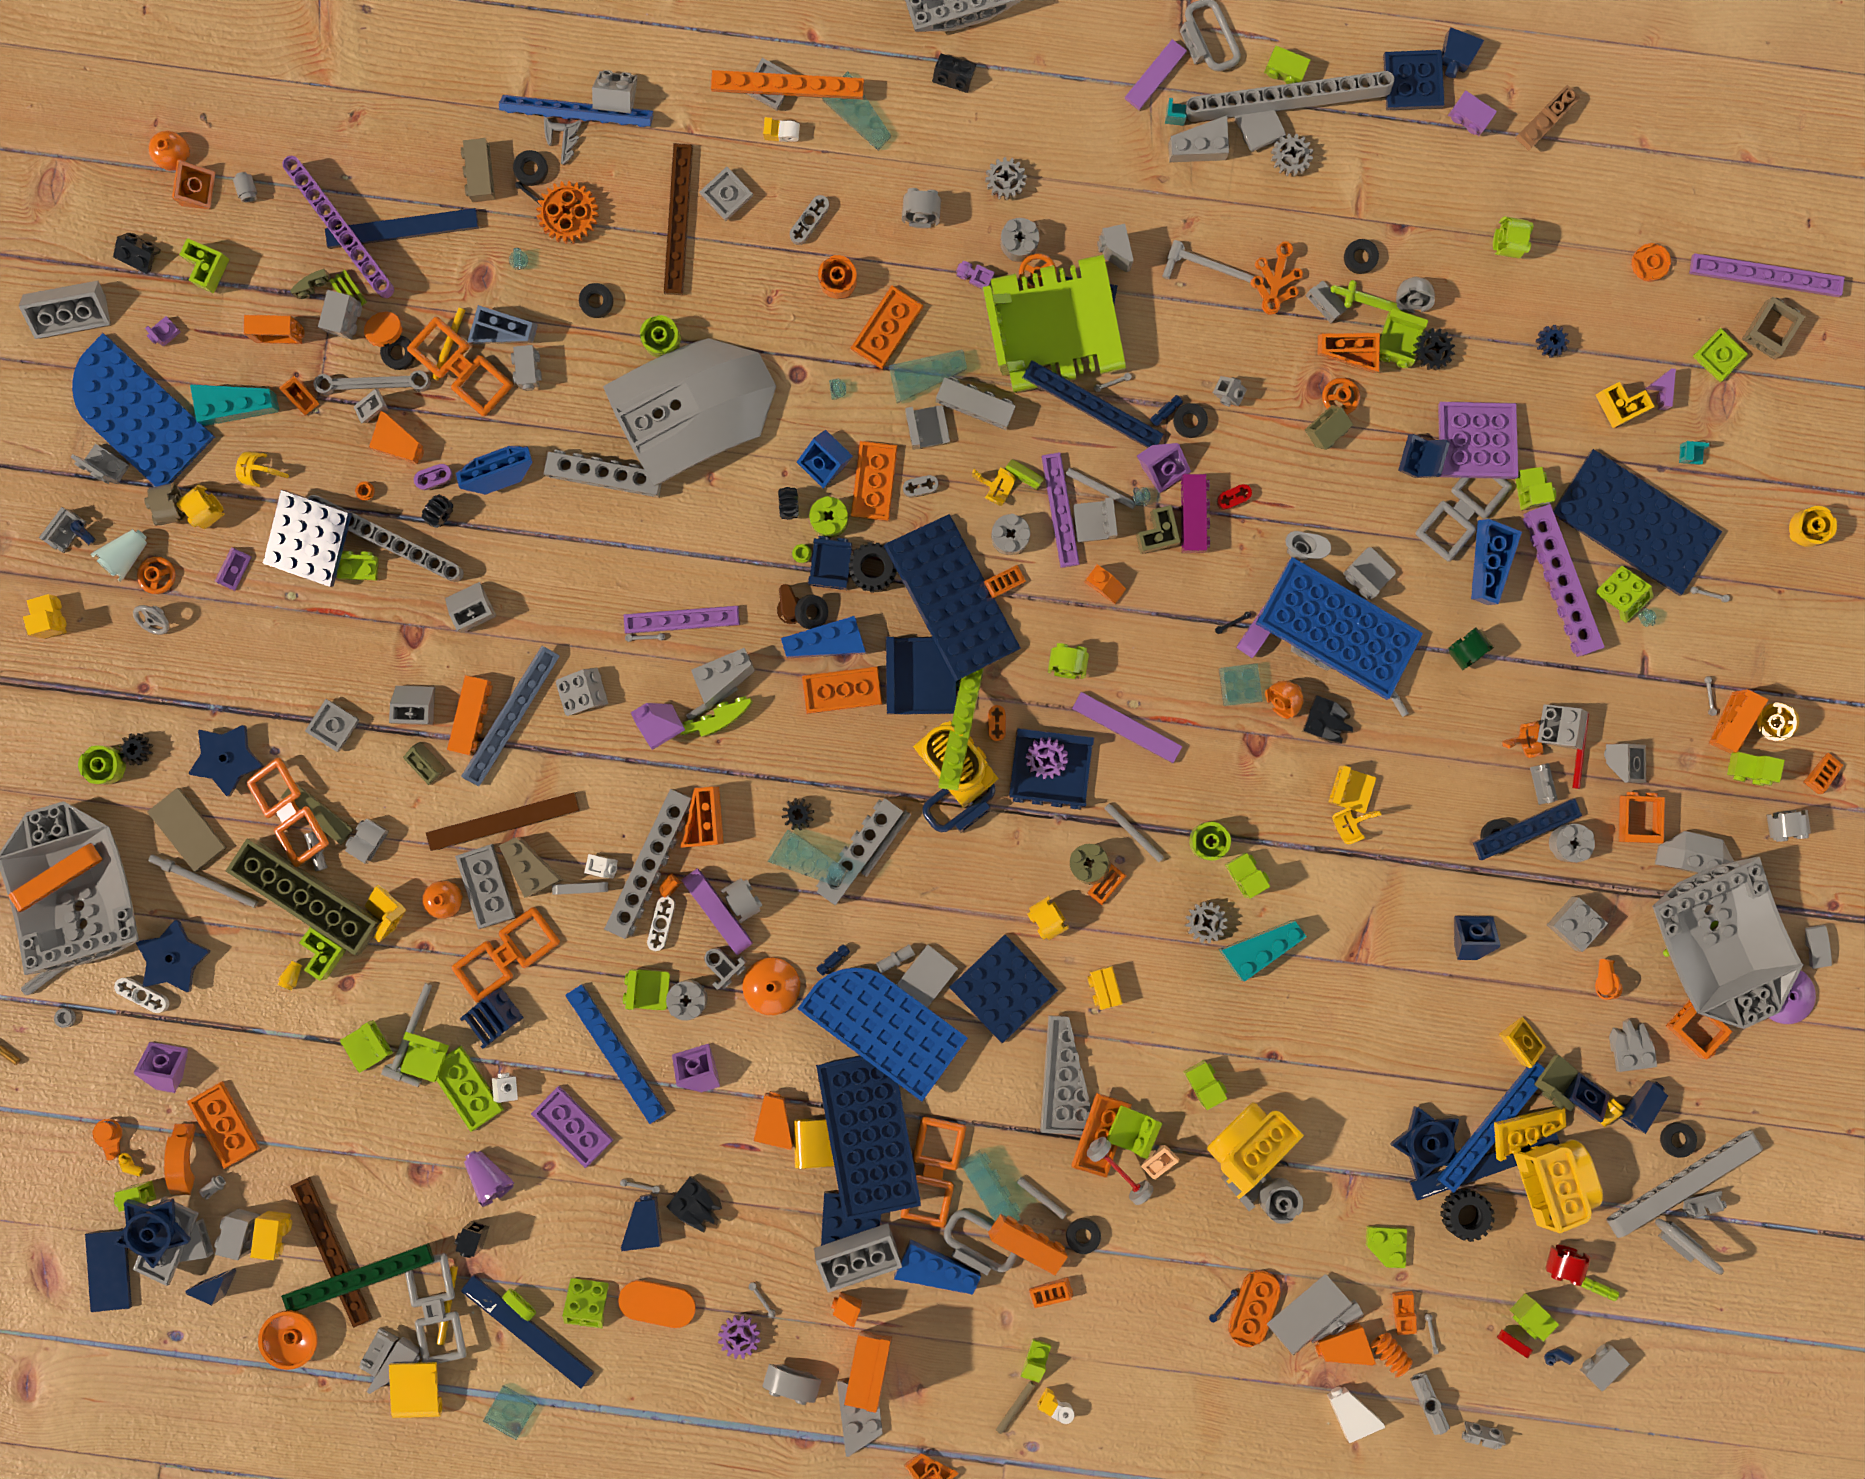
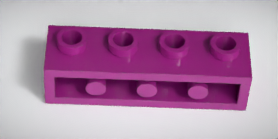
[1181,474,1210,553]

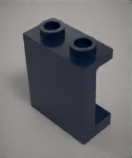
[808,536,852,590]

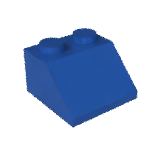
[796,430,853,489]

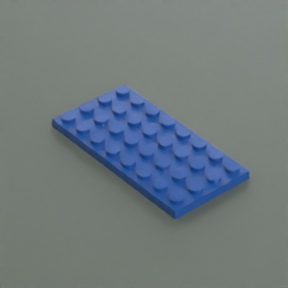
[1255,557,1423,700]

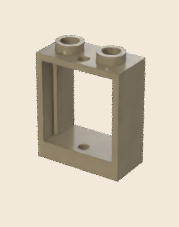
[1742,297,1805,359]

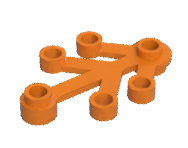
[1250,241,1303,315]

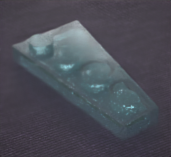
[822,71,891,151]
[889,350,967,404]
[768,830,849,887]

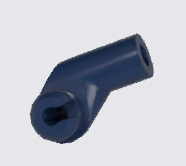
[70,520,96,546]
[1544,1348,1574,1366]

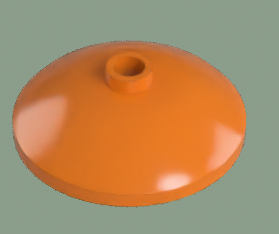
[743,957,800,1015]
[258,1311,318,1370]

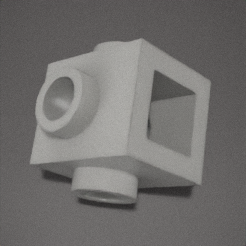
[1213,376,1247,407]

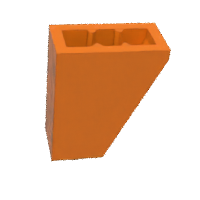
[369,411,424,464]
[753,1091,793,1150]
[1314,1322,1376,1366]

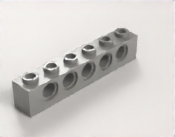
[544,450,662,498]
[816,798,903,905]

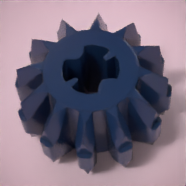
[1535,325,1570,358]

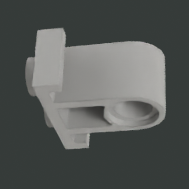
[704,948,747,990]

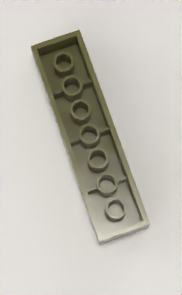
[226,838,382,955]

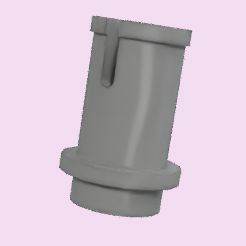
[199,1175,226,1199]

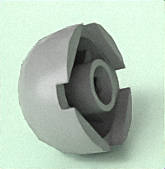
[1396,277,1435,313]

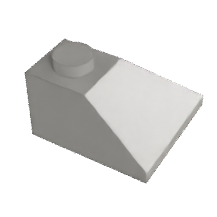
[1604,744,1646,783]

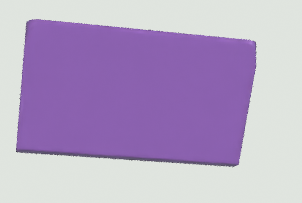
[215,547,251,591]

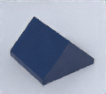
[1563,1072,1610,1123]
[185,1268,237,1306]

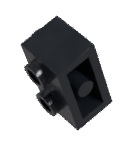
[455,1221,490,1258]

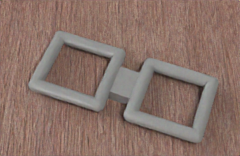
[1416,478,1512,562]
[405,1253,467,1364]

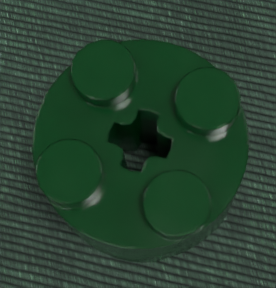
[1448,627,1494,671]

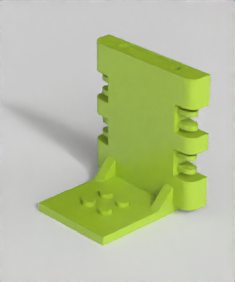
[983,254,1126,393]

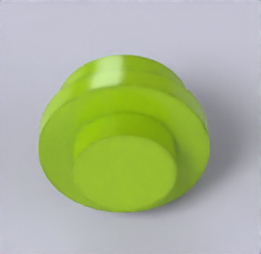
[792,544,811,563]

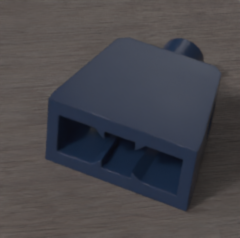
[1442,27,1484,78]

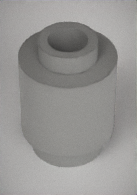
[233,172,257,203]

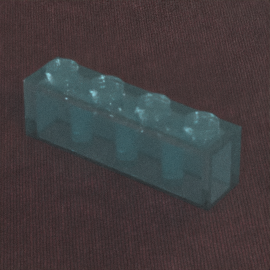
[960,1149,1021,1221]

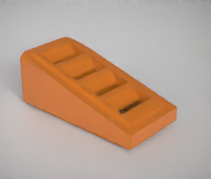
[984,565,1026,599]
[1803,753,1843,794]
[659,873,682,898]
[1029,1277,1073,1308]

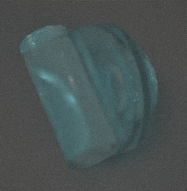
[509,248,528,270]
[829,378,846,400]

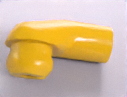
[118,1153,144,1177]

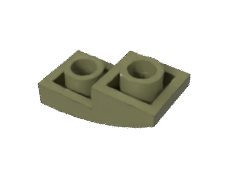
[290,269,331,299]

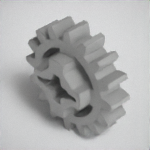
[1271,134,1313,177]
[985,157,1027,200]
[1185,901,1228,943]

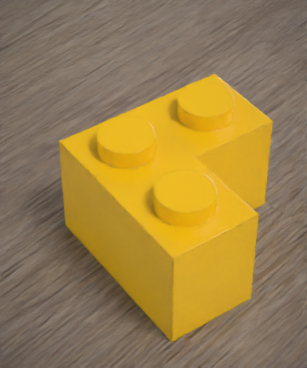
[1596,382,1654,428]
[23,594,67,639]
[250,1211,293,1261]

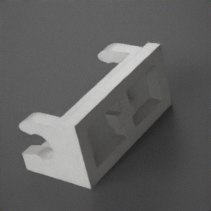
[39,507,86,553]
[359,1328,398,1377]

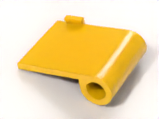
[794,1119,834,1169]
[389,1362,443,1418]

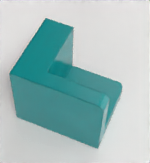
[1165,98,1186,126]
[1679,441,1709,465]

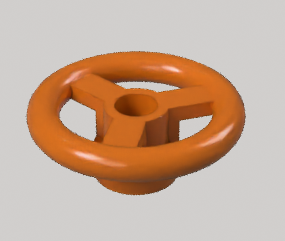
[1019,253,1057,289]
[1322,378,1360,414]
[137,556,176,594]

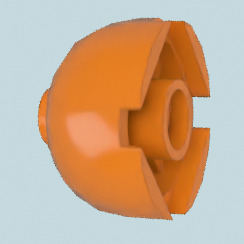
[148,130,190,171]
[1265,680,1304,719]
[423,881,463,919]

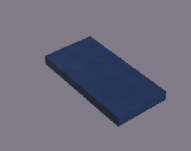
[85,1230,132,1312]

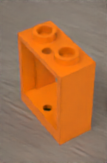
[243,315,305,344]
[1619,792,1665,843]
[1665,1000,1733,1060]

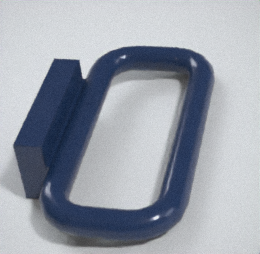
[923,784,996,834]

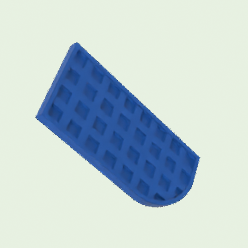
[72,333,215,487]
[797,968,968,1101]

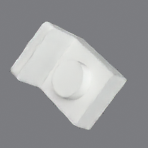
[584,854,618,879]

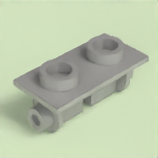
[1530,763,1558,805]
[1683,1191,1727,1219]
[1462,1421,1506,1450]

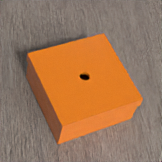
[844,1331,892,1413]

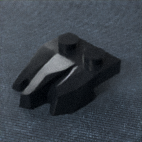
[1302,695,1353,744]
[667,1176,722,1233]

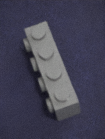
[936,377,1015,430]

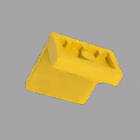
[1328,765,1376,814]
[365,885,406,942]

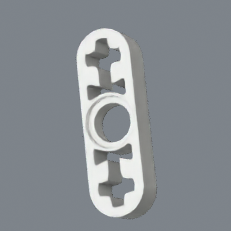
[647,897,675,951]
[114,977,169,1013]

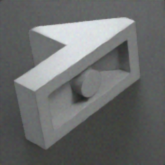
[353,389,389,424]

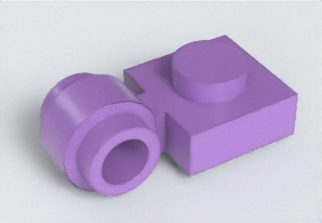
[956,261,995,289]

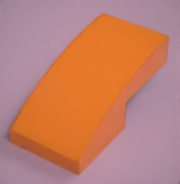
[1392,1291,1417,1335]

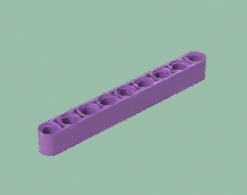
[283,156,394,298]

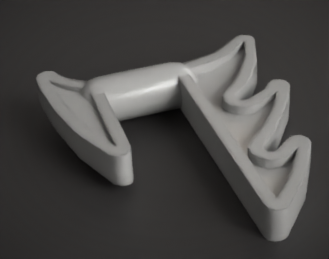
[544,117,581,165]

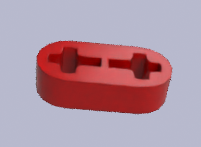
[1217,484,1252,510]
[1497,1329,1533,1359]

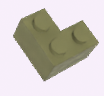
[1136,505,1180,554]

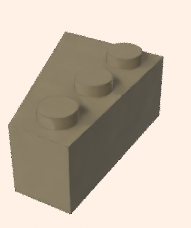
[499,837,563,898]

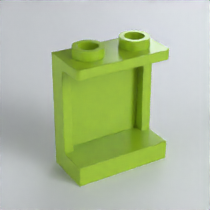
[1379,308,1428,368]

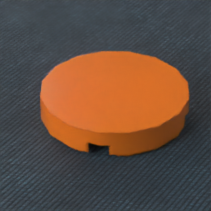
[1631,243,1671,282]
[364,311,402,347]

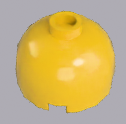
[1757,703,1800,741]

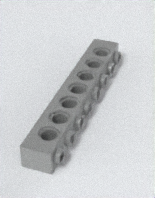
[604,789,692,939]

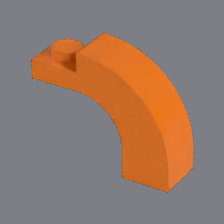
[164,1124,196,1195]

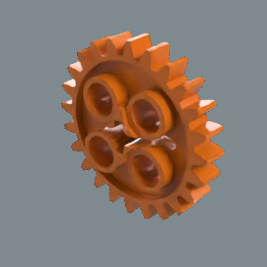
[536,181,599,244]

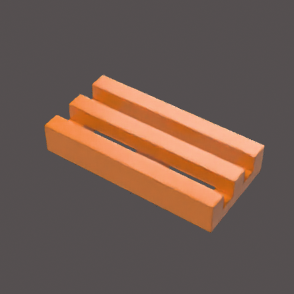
[1087,863,1126,905]

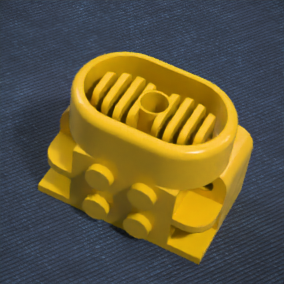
[913,721,999,808]
[1207,1102,1304,1199]
[1514,1140,1603,1233]

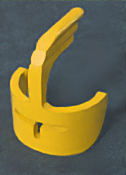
[236,451,289,488]
[972,467,1016,506]
[1332,806,1382,844]

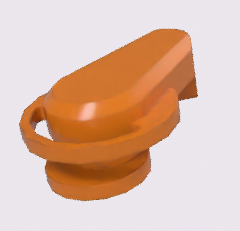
[1595,959,1623,1000]
[93,1119,122,1161]

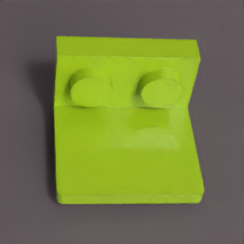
[1596,566,1653,623]
[340,1020,393,1073]
[400,1032,449,1082]
[1107,1105,1162,1159]
[562,1278,609,1329]

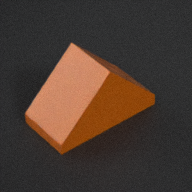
[279,376,320,415]

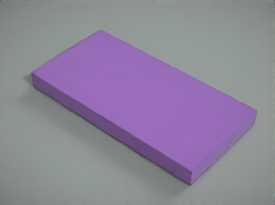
[531,1086,614,1168]

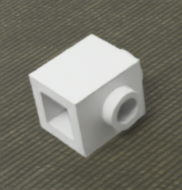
[492,1072,518,1103]

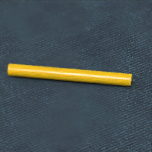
[431,307,466,381]
[437,1266,458,1345]

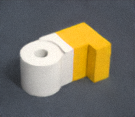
[763,117,800,142]
[1037,1387,1074,1424]

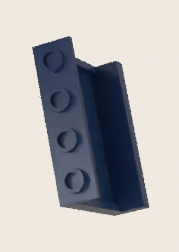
[886,637,960,715]
[1009,729,1094,810]

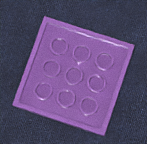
[1438,402,1518,479]

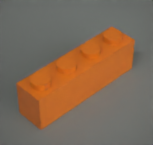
[447,675,493,756]
[988,1214,1068,1275]

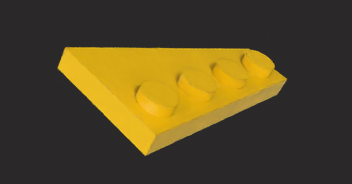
[1494,1107,1566,1162]

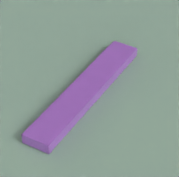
[1041,452,1080,568]
[623,606,740,634]
[1072,692,1182,763]

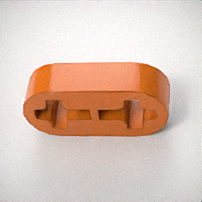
[988,705,1006,741]

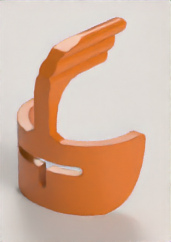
[1502,721,1544,758]

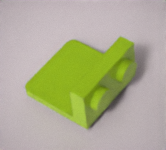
[623,969,670,1010]

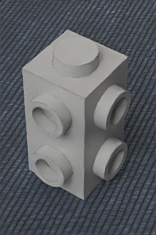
[511,345,542,391]

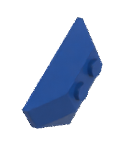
[456,446,532,495]

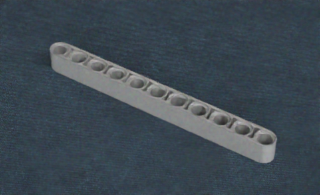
[1186,71,1394,122]

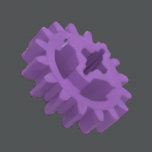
[1026,737,1068,779]
[718,1315,761,1359]

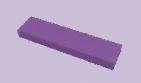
[1125,39,1187,110]

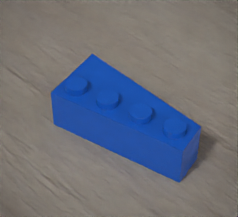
[1471,519,1522,605]
[781,616,866,659]

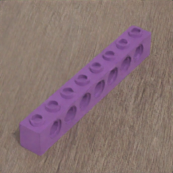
[1523,504,1604,657]

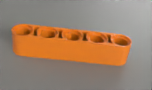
[8,843,103,912]

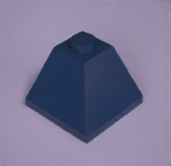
[1454,916,1501,960]

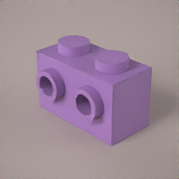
[1448,90,1497,136]

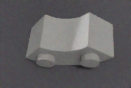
[762,1364,822,1405]

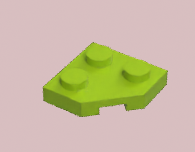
[1366,1226,1407,1268]

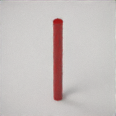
[1572,713,1589,789]

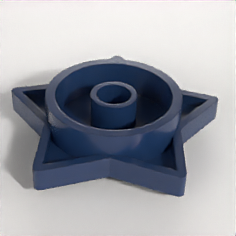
[189,725,264,796]
[136,920,211,992]
[1390,1106,1459,1181]
[113,1198,191,1268]

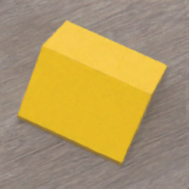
[1498,1017,1546,1068]

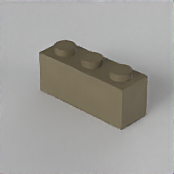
[461,138,495,202]

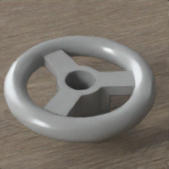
[133,605,169,635]

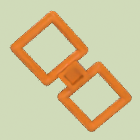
[407,317,513,416]
[246,758,329,867]
[451,907,560,1003]
[901,1116,966,1228]

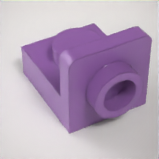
[145,316,181,347]

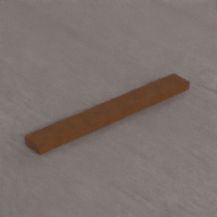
[664,143,693,295]
[426,792,580,851]
[290,1177,373,1328]

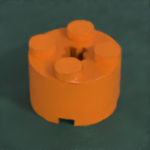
[818,255,857,299]

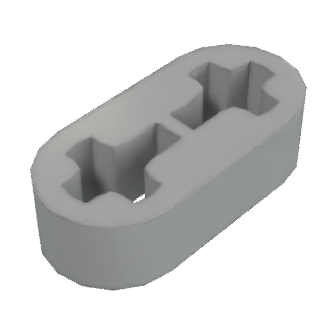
[903,475,938,498]

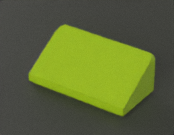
[1005,459,1044,490]

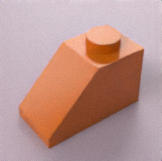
[1084,564,1126,604]
[831,1292,862,1328]

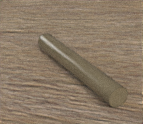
[996,1381,1035,1434]

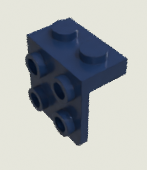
[1398,434,1450,478]

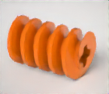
[1369,1333,1413,1377]

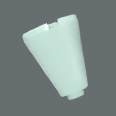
[90,529,147,582]

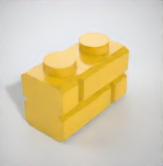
[1087,966,1123,1010]

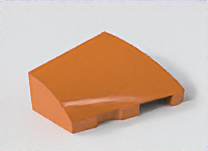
[904,1453,958,1479]

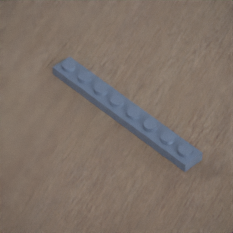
[461,645,560,787]

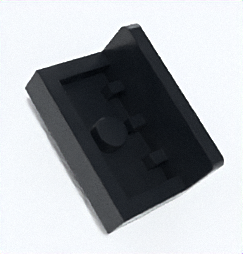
[932,53,977,93]
[113,233,161,274]

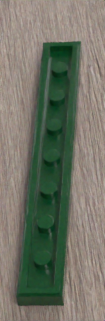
[281,1243,435,1311]

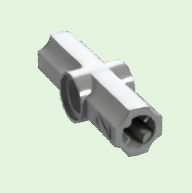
[1311,1299,1364,1343]
[1410,1372,1450,1435]

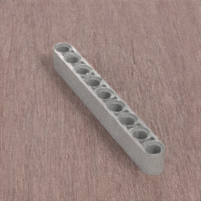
[308,495,464,582]
[1606,1130,1763,1238]

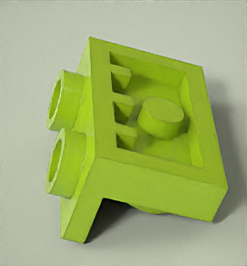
[337,551,379,581]

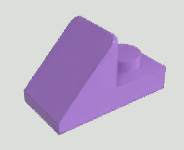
[1645,368,1676,410]

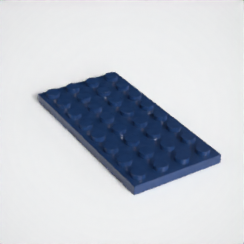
[1553,449,1722,596]
[884,514,1021,681]
[816,1056,921,1221]

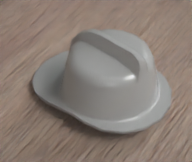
[1285,531,1331,562]

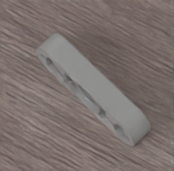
[790,195,829,245]
[552,882,608,895]

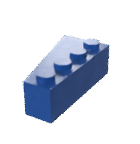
[894,1239,981,1295]

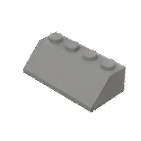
[19,281,110,339]
[814,1223,902,1293]

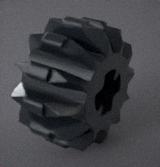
[778,487,799,520]
[422,494,454,528]
[118,733,154,766]
[782,798,815,831]

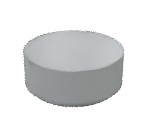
[54,1008,76,1028]

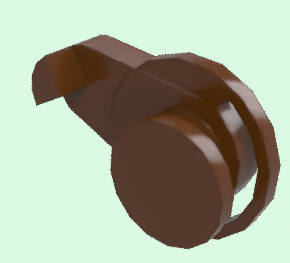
[777,584,800,624]

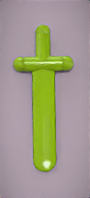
[1331,280,1402,311]

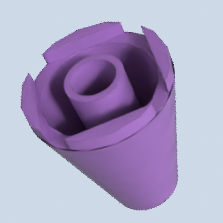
[464,1151,514,1207]

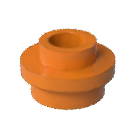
[355,481,375,501]

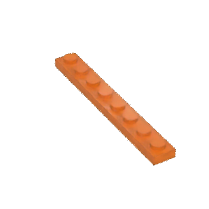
[711,70,864,100]

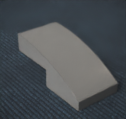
[1805,925,1832,969]

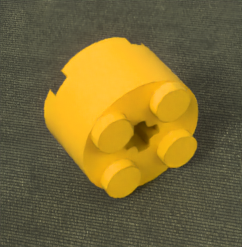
[176,485,225,529]
[1789,506,1837,547]
[1027,896,1069,941]

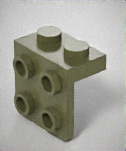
[1534,1054,1578,1111]

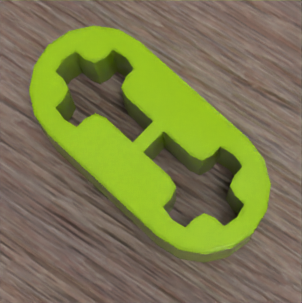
[502,1288,536,1321]

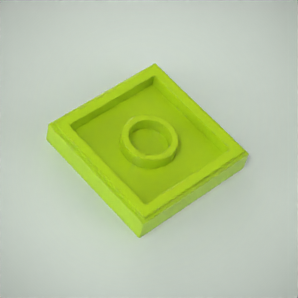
[1693,328,1748,382]

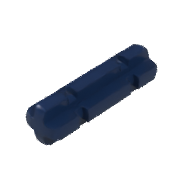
[1150,395,1183,426]
[816,944,850,976]

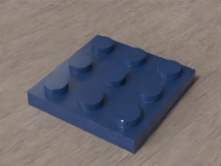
[1383,50,1444,110]
[821,1192,881,1246]

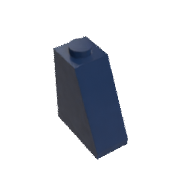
[1619,1081,1668,1134]
[621,1194,662,1251]

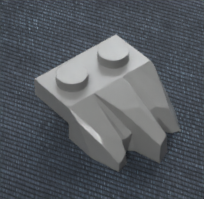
[1609,1019,1657,1072]

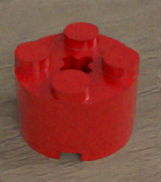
[1545,1244,1591,1286]

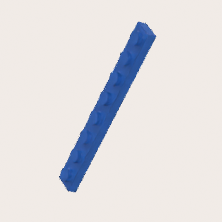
[499,95,653,127]
[565,984,667,1124]
[1437,1062,1545,1193]

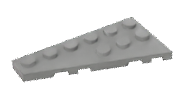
[1040,1015,1091,1135]

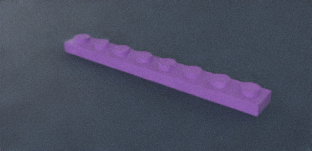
[1689,253,1845,297]

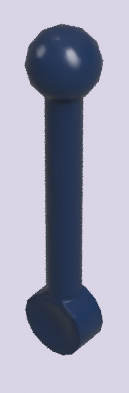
[1209,1289,1238,1323]

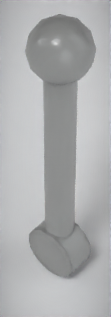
[1094,373,1132,392]
[1690,587,1730,602]
[625,633,665,642]
[1704,676,1717,716]
[620,1179,660,1194]
[749,1282,776,1317]
[1425,1314,1439,1355]

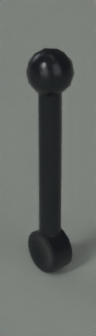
[515,181,542,207]
[1215,611,1251,634]

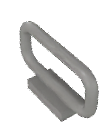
[1180,0,1241,72]
[944,1210,1018,1275]
[1655,1218,1724,1275]

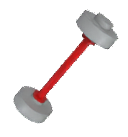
[1087,1137,1153,1205]

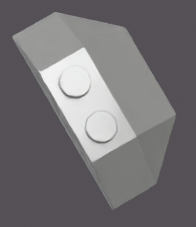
[1655,831,1734,874]

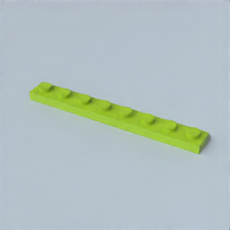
[938,668,984,791]

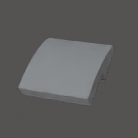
[1235,110,1286,152]

